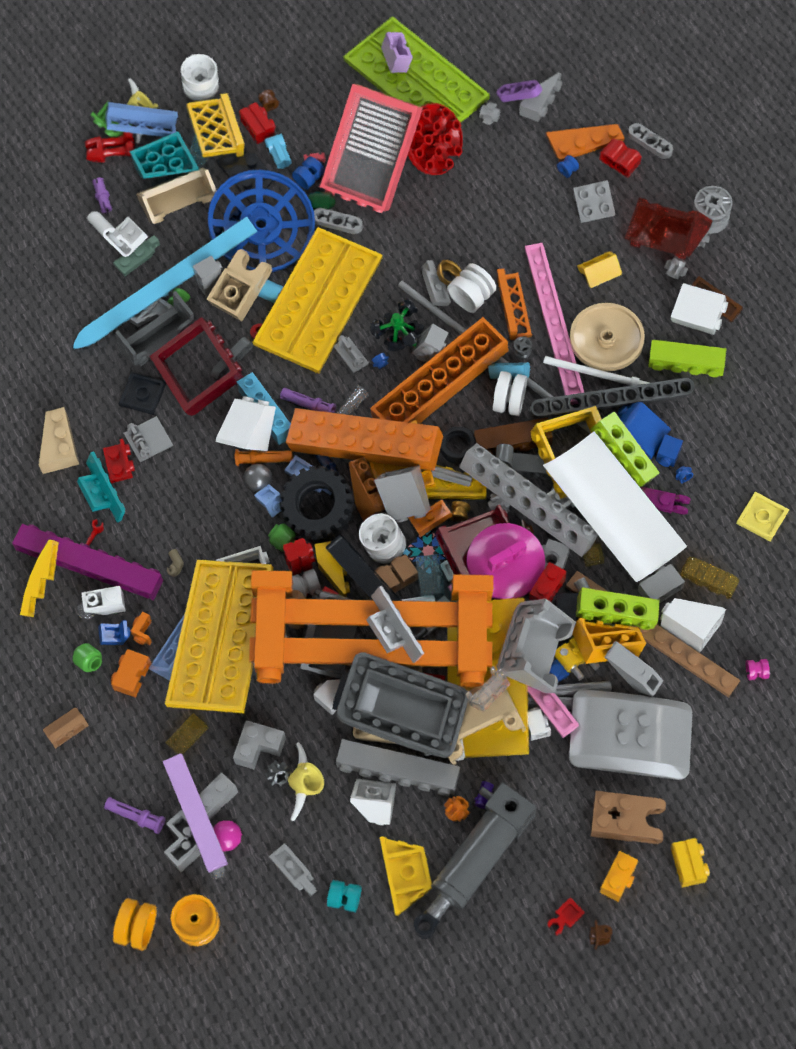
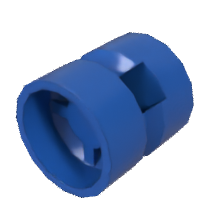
[292,156,325,190]

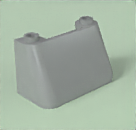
[497,599,576,693]

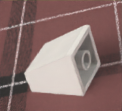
[215,396,276,451]
[660,598,726,653]

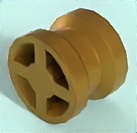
[450,501,471,522]

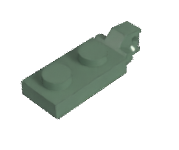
[113,236,160,276]

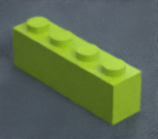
[648,340,727,377]

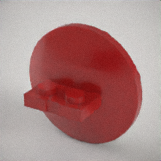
[404,103,463,175]

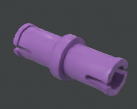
[92,177,112,213]

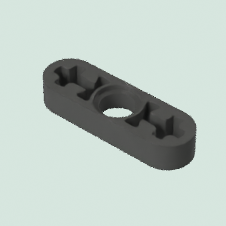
[211,337,253,381]

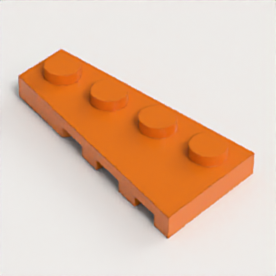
[546,124,625,162]

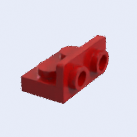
[103,439,135,483]

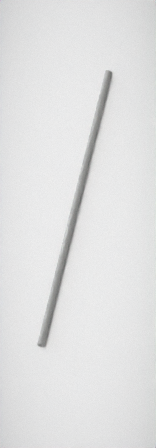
[398,281,655,481]

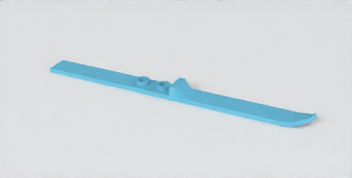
[73,217,257,349]

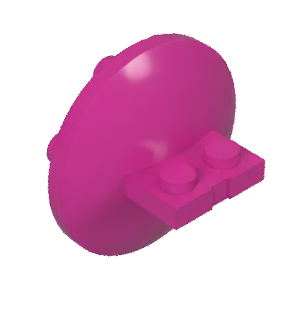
[467,523,545,600]

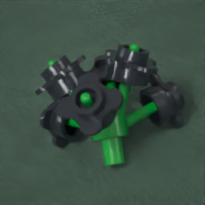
[370,298,424,352]

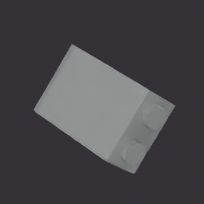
[374,465,431,522]

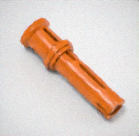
[235,449,293,466]

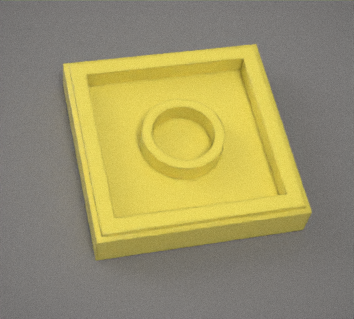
[736,492,789,542]

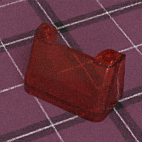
[624,198,713,260]

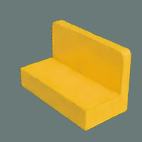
[577,252,622,288]

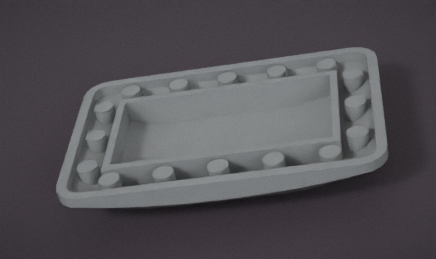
[569,690,692,780]

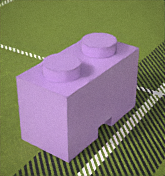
[381,32,413,73]

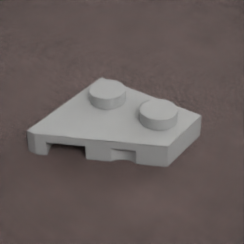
[128,298,173,327]

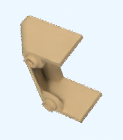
[136,168,216,224]

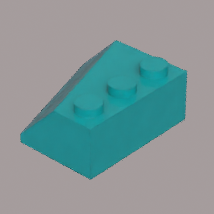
[130,132,199,179]

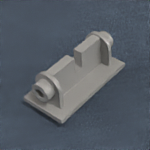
[334,335,369,373]

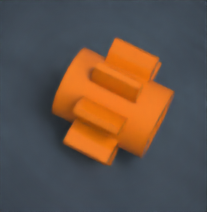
[444,796,470,822]

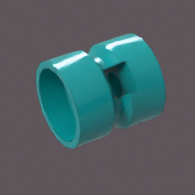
[327,880,362,912]

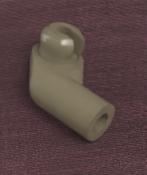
[167,549,184,577]

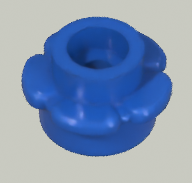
[372,353,389,369]
[676,466,693,483]

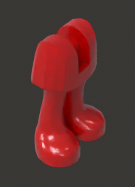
[85,132,135,162]

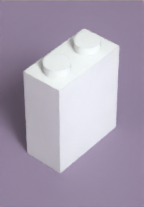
[671,283,728,335]

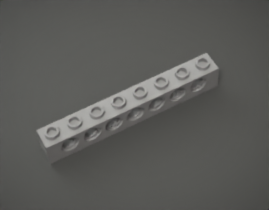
[459,443,598,557]

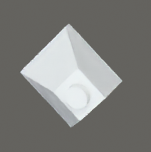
[350,779,396,825]

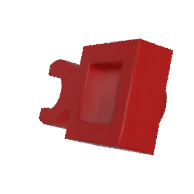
[547,898,585,936]

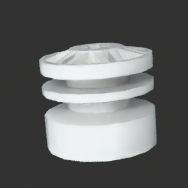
[181,54,219,101]
[447,264,496,313]
[359,513,406,564]

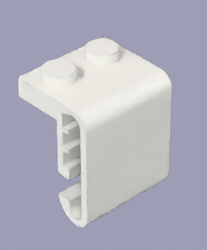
[87,211,148,257]

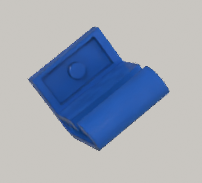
[617,402,671,460]

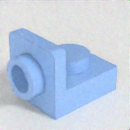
[254,484,282,517]

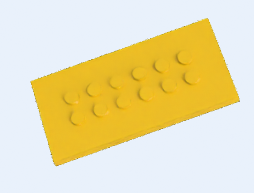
[253,227,382,374]
[165,560,273,713]
[447,598,529,758]

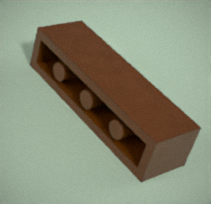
[474,417,553,455]

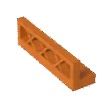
[497,268,532,340]

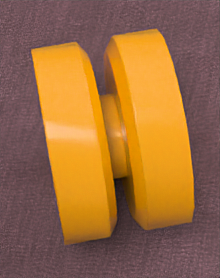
[171,894,220,946]
[113,898,157,951]

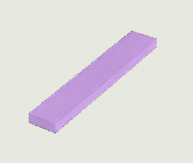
[163,753,228,872]

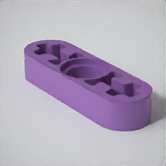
[497,80,542,102]

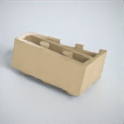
[39,407,79,474]

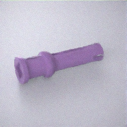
[280,388,336,413]
[104,797,166,834]

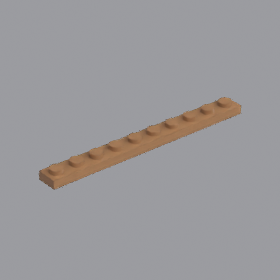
[566,571,740,698]

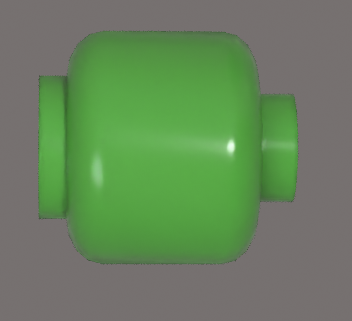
[268,523,296,552]
[73,643,102,672]

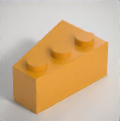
[573,618,646,664]

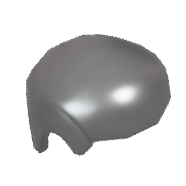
[243,464,272,492]

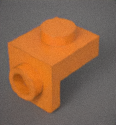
[131,611,152,645]

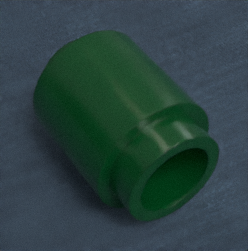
[309,192,335,210]

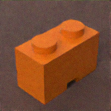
[111,649,151,698]

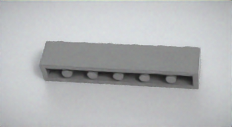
[336,739,460,796]

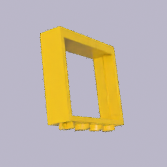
[531,406,602,499]

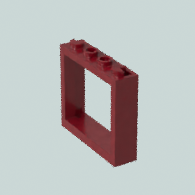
[149,317,244,416]

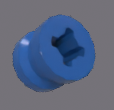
[557,155,579,178]

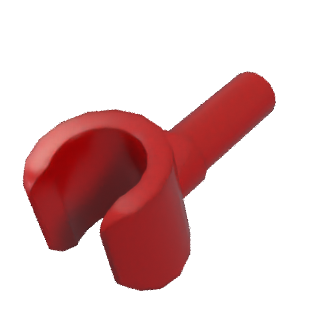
[85,519,104,546]

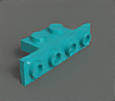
[77,451,125,523]

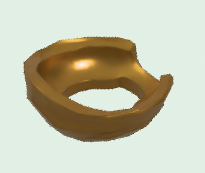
[437,260,462,285]

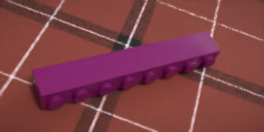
[12,524,163,601]

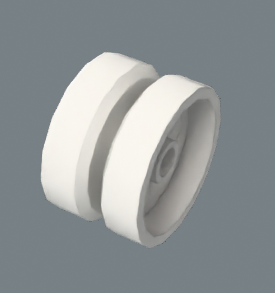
[493,371,527,416]

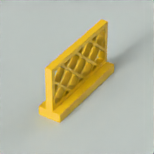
[187,93,244,157]

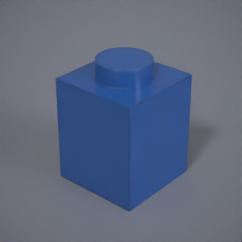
[656,434,683,467]

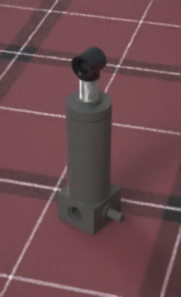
[414,782,536,939]

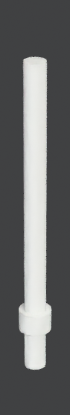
[543,356,649,390]

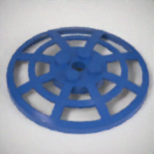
[208,170,315,272]

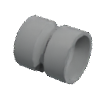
[293,569,321,598]

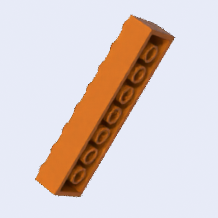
[370,317,508,424]
[286,408,443,471]

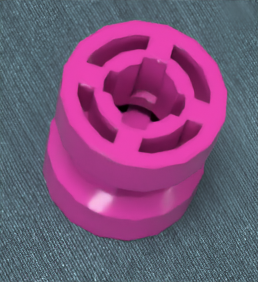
[746,659,770,680]

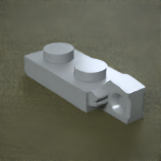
[422,260,451,306]
[269,843,317,896]

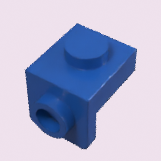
[98,620,130,645]

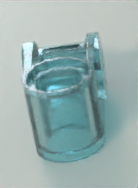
[190,134,214,166]

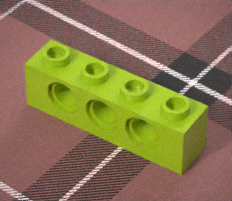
[590,412,659,487]
[576,587,659,630]

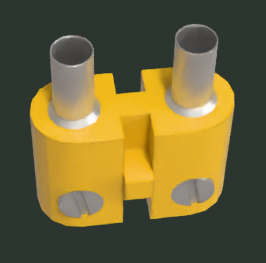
[554,638,600,681]

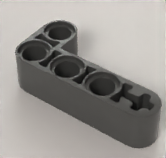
[495,444,557,480]

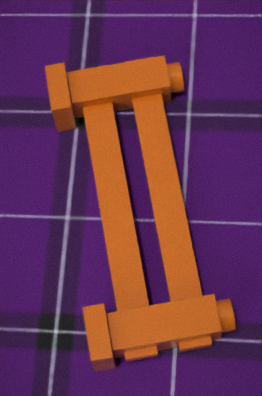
[249,570,493,687]

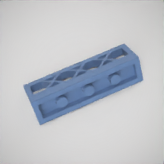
[105,102,178,137]

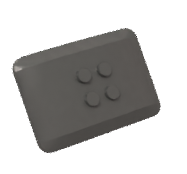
[337,652,469,758]

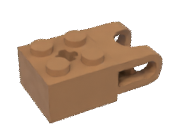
[591,791,666,844]

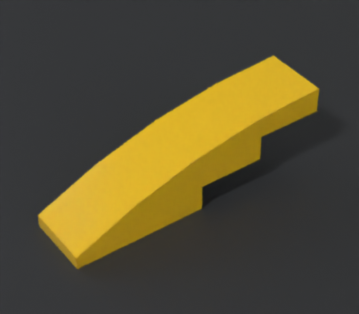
[20,540,59,617]

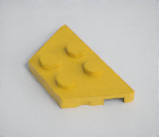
[380,836,432,916]

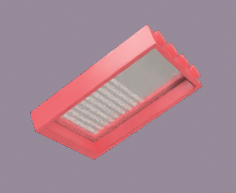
[320,84,423,213]

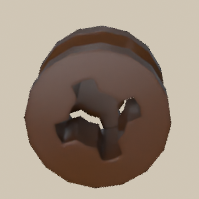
[258,90,279,112]

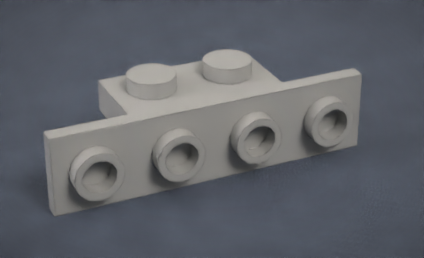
[366,586,424,663]

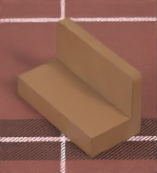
[43,708,89,748]

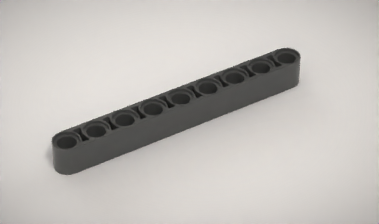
[528,378,694,419]

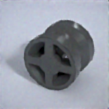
[513,336,532,359]

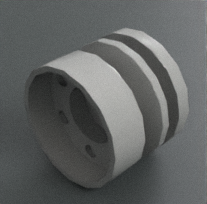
[691,186,733,234]

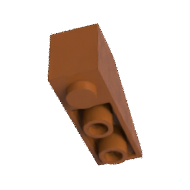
[349,457,386,521]

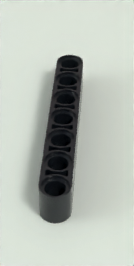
[326,534,429,640]

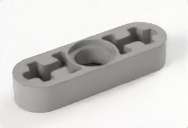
[628,123,673,159]
[314,208,363,234]

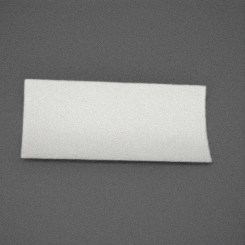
[543,432,687,582]

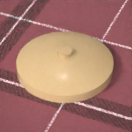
[570,303,645,371]

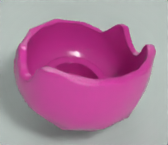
[213,820,242,851]

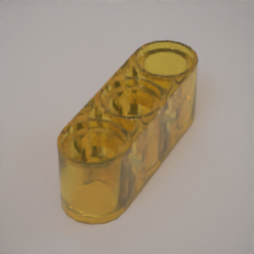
[680,557,739,599]

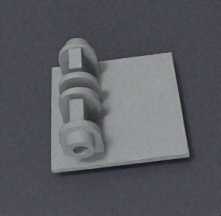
[573,180,616,223]
[124,416,173,462]

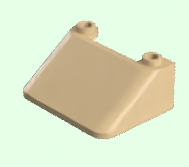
[448,679,526,765]

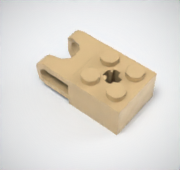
[207,249,272,322]

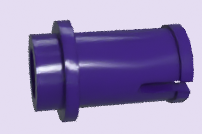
[474,781,494,809]

